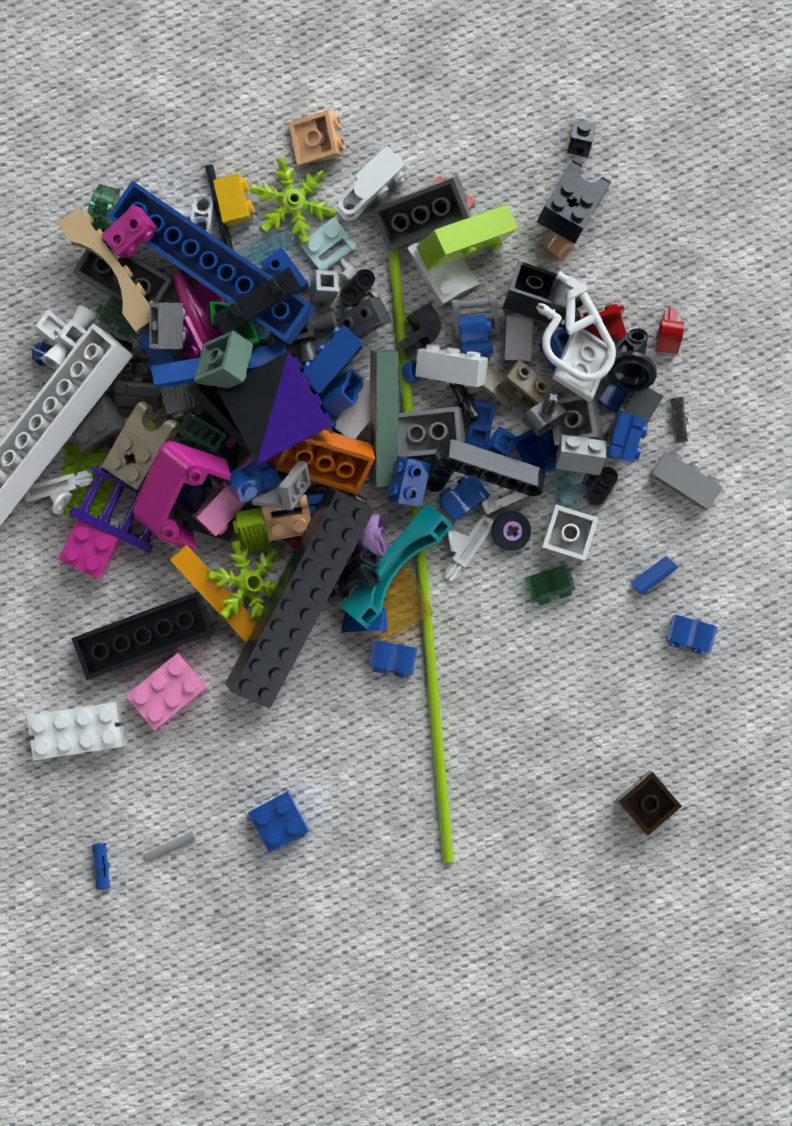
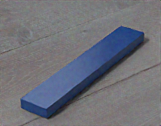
[151,343,287,389]

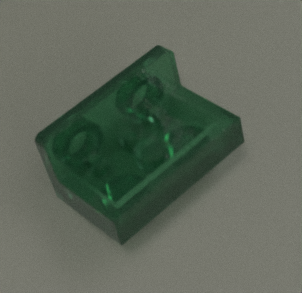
[95,298,139,339]

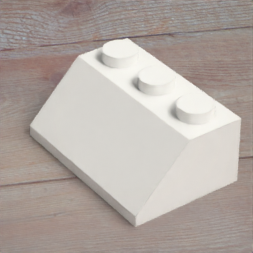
[407,237,480,308]

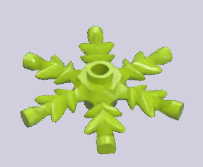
[250,158,336,244]
[207,540,279,621]

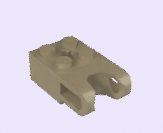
[101,401,180,490]

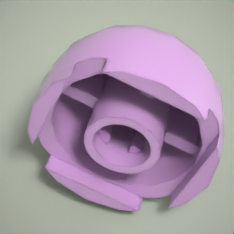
[356,514,389,559]

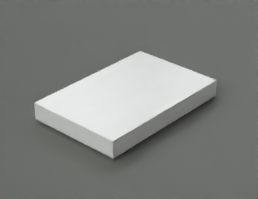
[553,328,608,402]

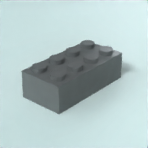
[73,241,175,304]

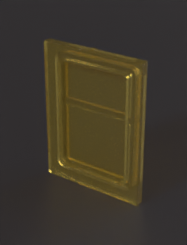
[359,561,434,638]

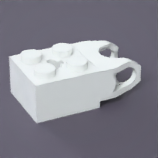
[338,146,405,222]

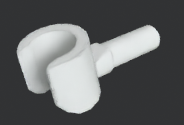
[339,258,356,281]

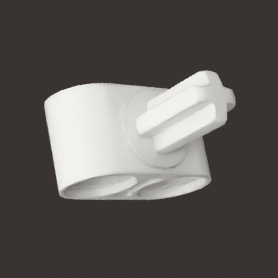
[173,195,215,234]

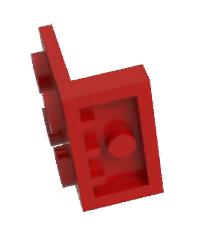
[580,304,627,342]

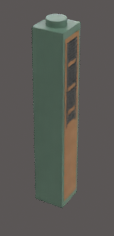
[370,350,398,490]

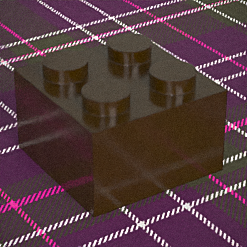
[616,770,682,836]

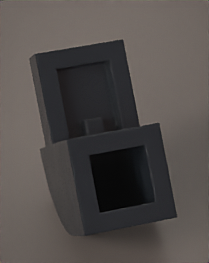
[397,302,441,351]

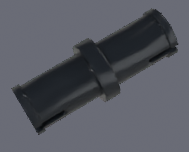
[449,383,481,423]

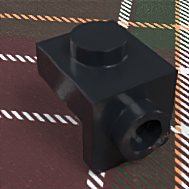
[567,119,596,157]

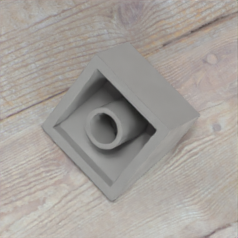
[552,395,604,446]

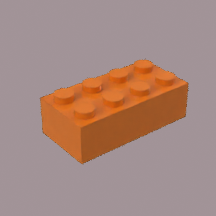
[273,430,375,494]

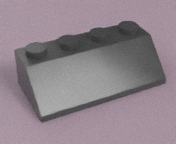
[372,175,470,251]

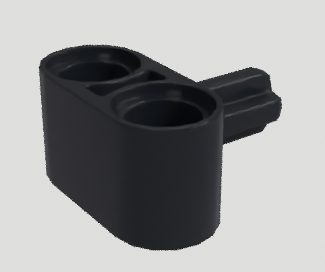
[339,269,375,307]
[580,467,618,509]

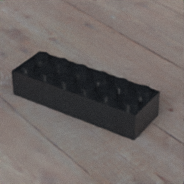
[71,591,216,680]

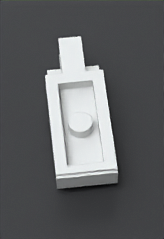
[481,490,528,514]

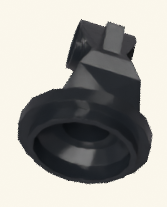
[607,328,657,391]

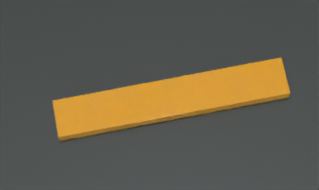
[170,544,257,642]

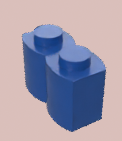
[458,314,493,361]
[323,368,364,417]
[226,460,280,502]
[438,475,490,523]
[666,614,718,656]
[369,640,418,678]

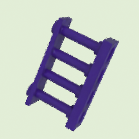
[68,464,154,553]

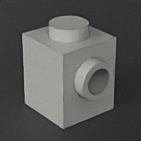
[310,270,339,303]

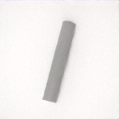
[144,831,195,862]

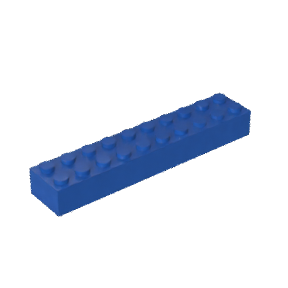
[108,180,316,345]

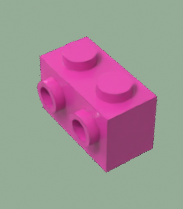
[101,205,157,258]

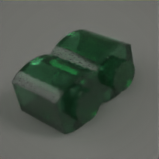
[524,564,576,606]

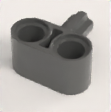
[522,393,568,436]

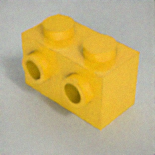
[213,173,255,227]

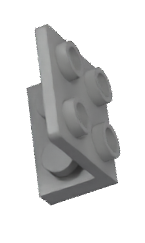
[251,461,311,510]

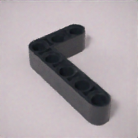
[426,439,545,496]

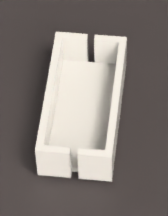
[27,702,126,760]

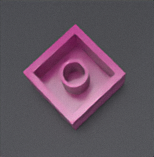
[58,519,121,580]

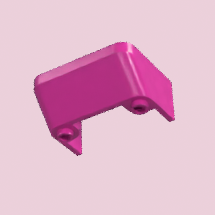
[133,441,231,551]

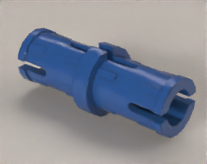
[92,843,111,890]

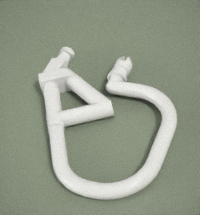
[536,271,616,382]

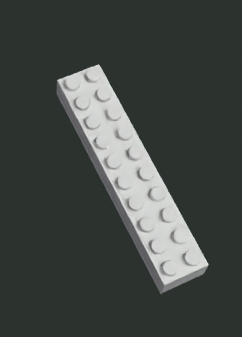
[0,323,133,526]

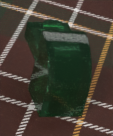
[88,184,121,233]

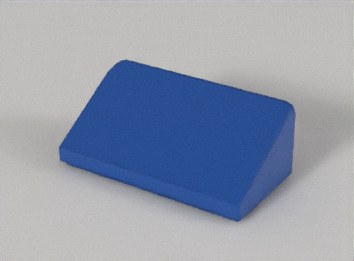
[598,380,630,413]
[631,556,678,595]
[341,607,387,633]

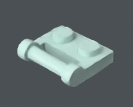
[299,217,358,271]

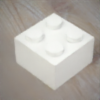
[541,505,599,562]

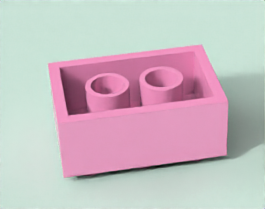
[126,653,208,730]

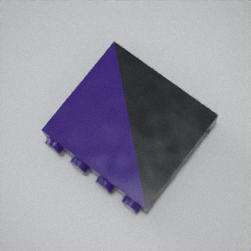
[217,351,333,471]

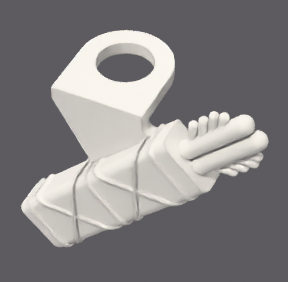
[24,470,93,514]
[445,515,493,582]

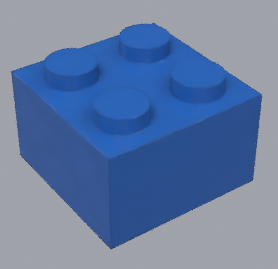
[248,790,310,853]

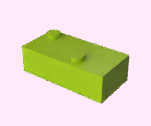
[416,205,518,271]

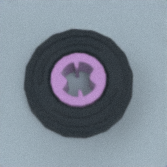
[491,511,531,551]

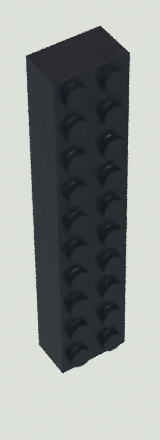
[225,486,374,709]

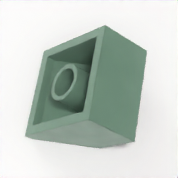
[194,331,253,388]

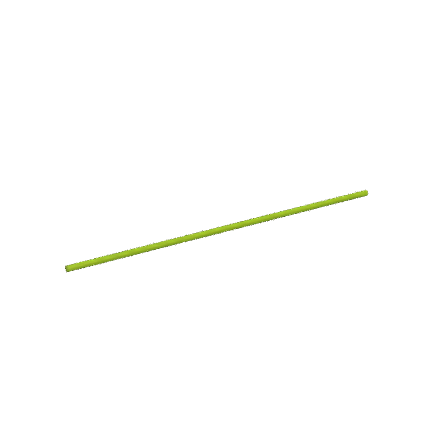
[388,247,454,863]

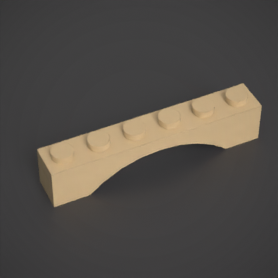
[57,207,153,335]

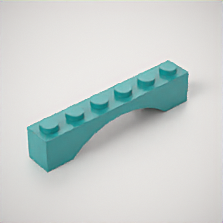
[341,503,453,629]

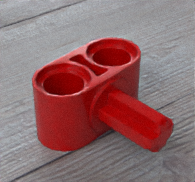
[655,307,684,354]

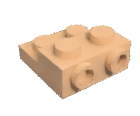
[289,110,346,166]

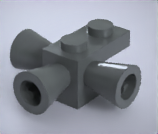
[268,295,335,365]

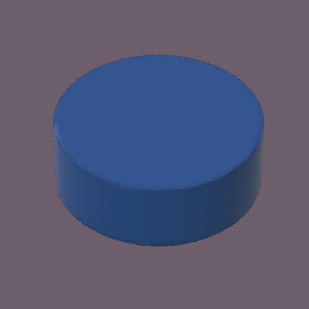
[402,360,421,384]

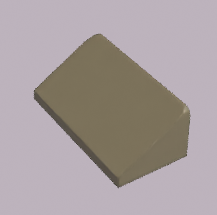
[479,363,512,405]

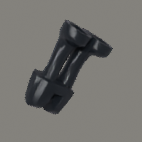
[327,548,380,603]

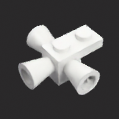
[33,306,96,370]

